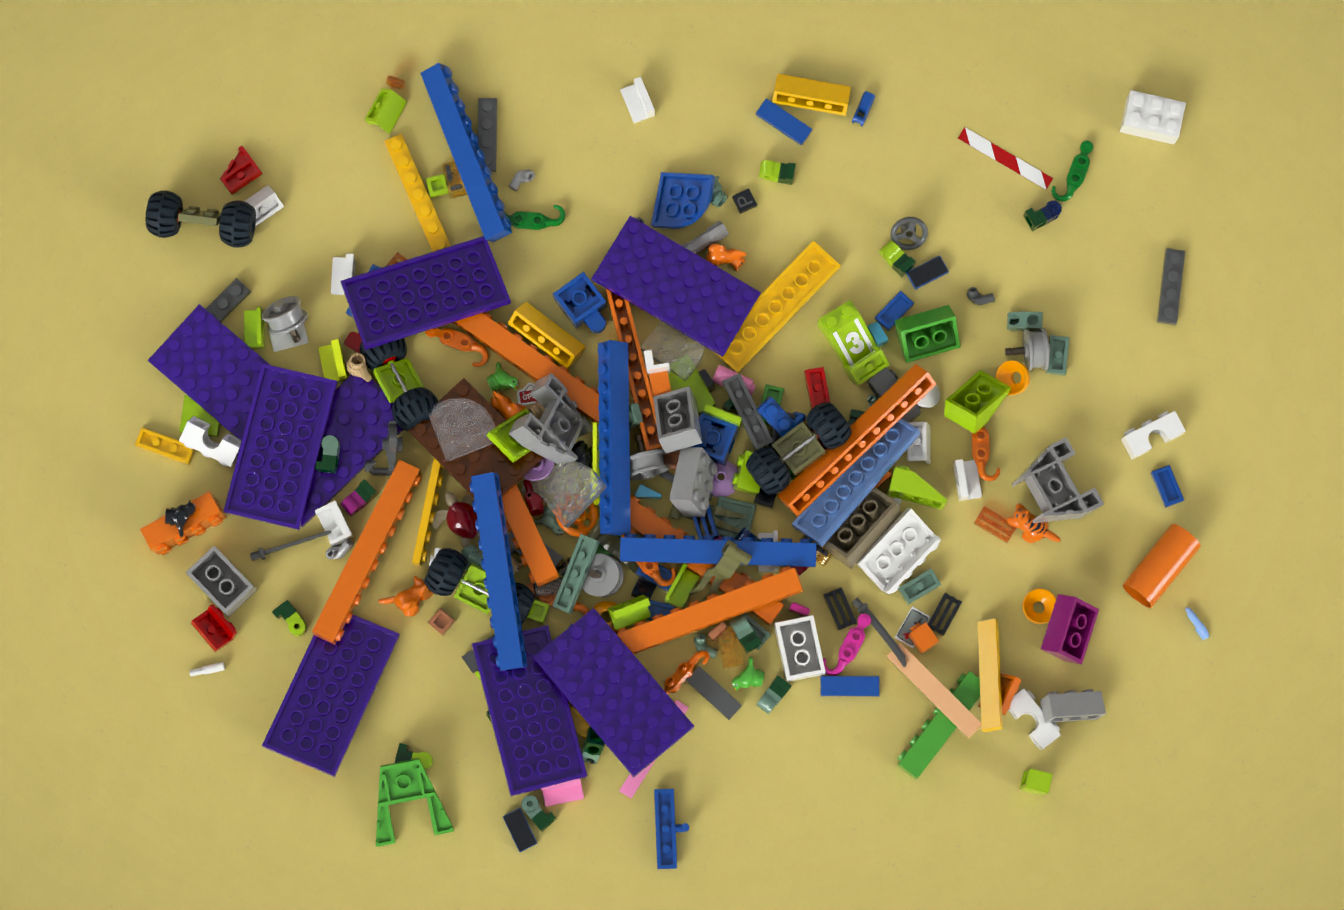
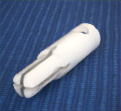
[189,662,225,677]

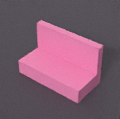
[541,778,584,807]

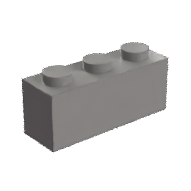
[1040,689,1106,723]

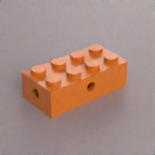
[140,492,227,555]

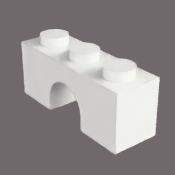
[1121,411,1186,459]
[179,416,242,467]
[1008,688,1061,750]

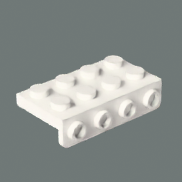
[856,507,941,594]

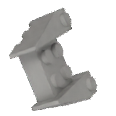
[509,373,593,467]
[1012,437,1104,523]

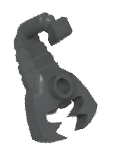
[364,420,402,476]

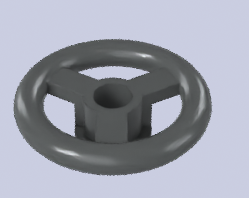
[890,217,928,250]

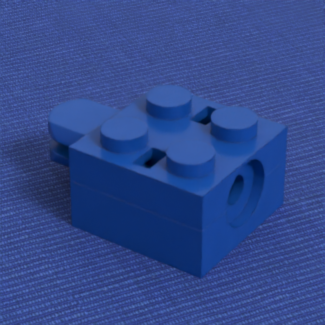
[553,272,607,334]
[690,413,739,466]

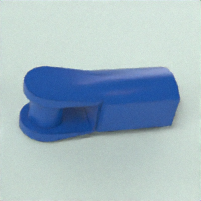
[852,91,875,127]

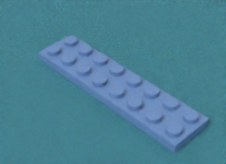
[792,419,920,547]

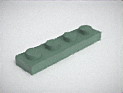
[552,534,600,614]

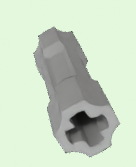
[682,221,729,254]

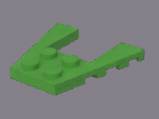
[376,758,454,847]

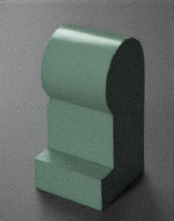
[1007,311,1043,332]

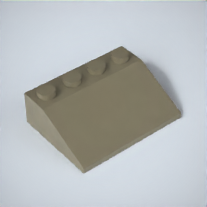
[823,487,901,569]

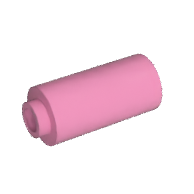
[712,365,756,396]

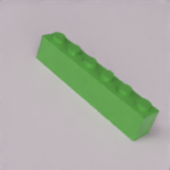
[897,671,980,780]

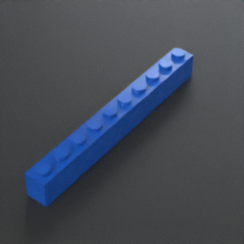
[420,63,513,242]
[598,340,631,536]
[469,472,528,671]
[620,534,816,567]

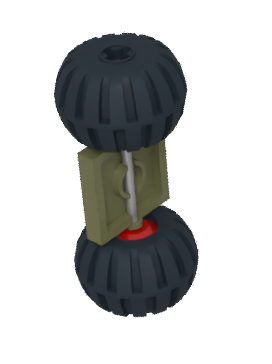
[145,190,256,248]
[746,402,852,495]

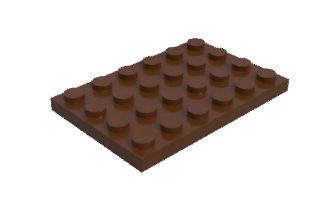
[408,378,543,498]

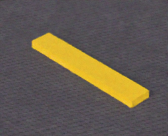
[978,618,1003,732]

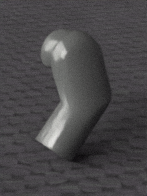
[967,287,995,305]

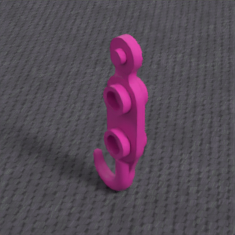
[823,614,871,676]

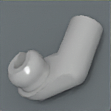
[509,169,535,191]
[326,539,354,559]

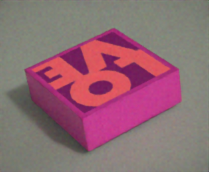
[789,602,810,617]

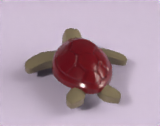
[432,492,480,548]

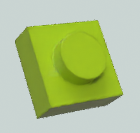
[426,174,449,198]
[526,599,550,624]

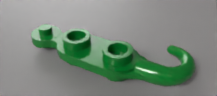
[1051,140,1093,202]
[505,205,566,230]

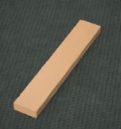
[887,643,981,739]

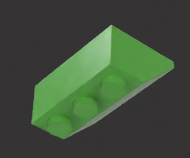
[894,305,960,363]

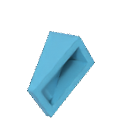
[867,321,889,347]
[634,484,662,499]

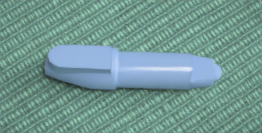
[1185,607,1209,640]

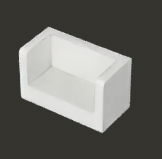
[315,501,354,547]

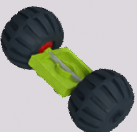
[360,338,439,432]
[424,548,535,625]

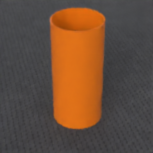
[1122,524,1201,608]

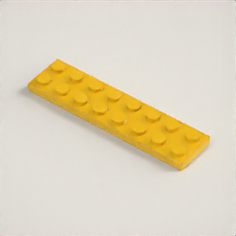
[711,240,841,373]

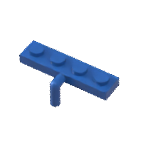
[756,396,806,437]
[654,789,689,869]

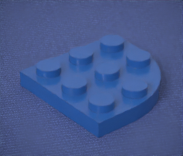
[651,172,715,229]

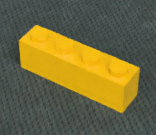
[772,74,851,116]
[508,302,586,369]

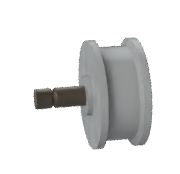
[261,296,308,343]
[1005,328,1050,371]
[630,435,669,481]
[582,554,624,597]

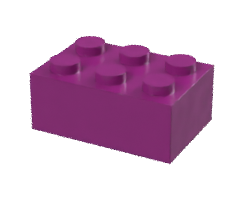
[1041,594,1099,665]

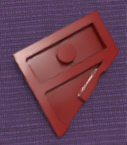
[220,145,263,195]

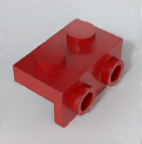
[191,604,237,652]

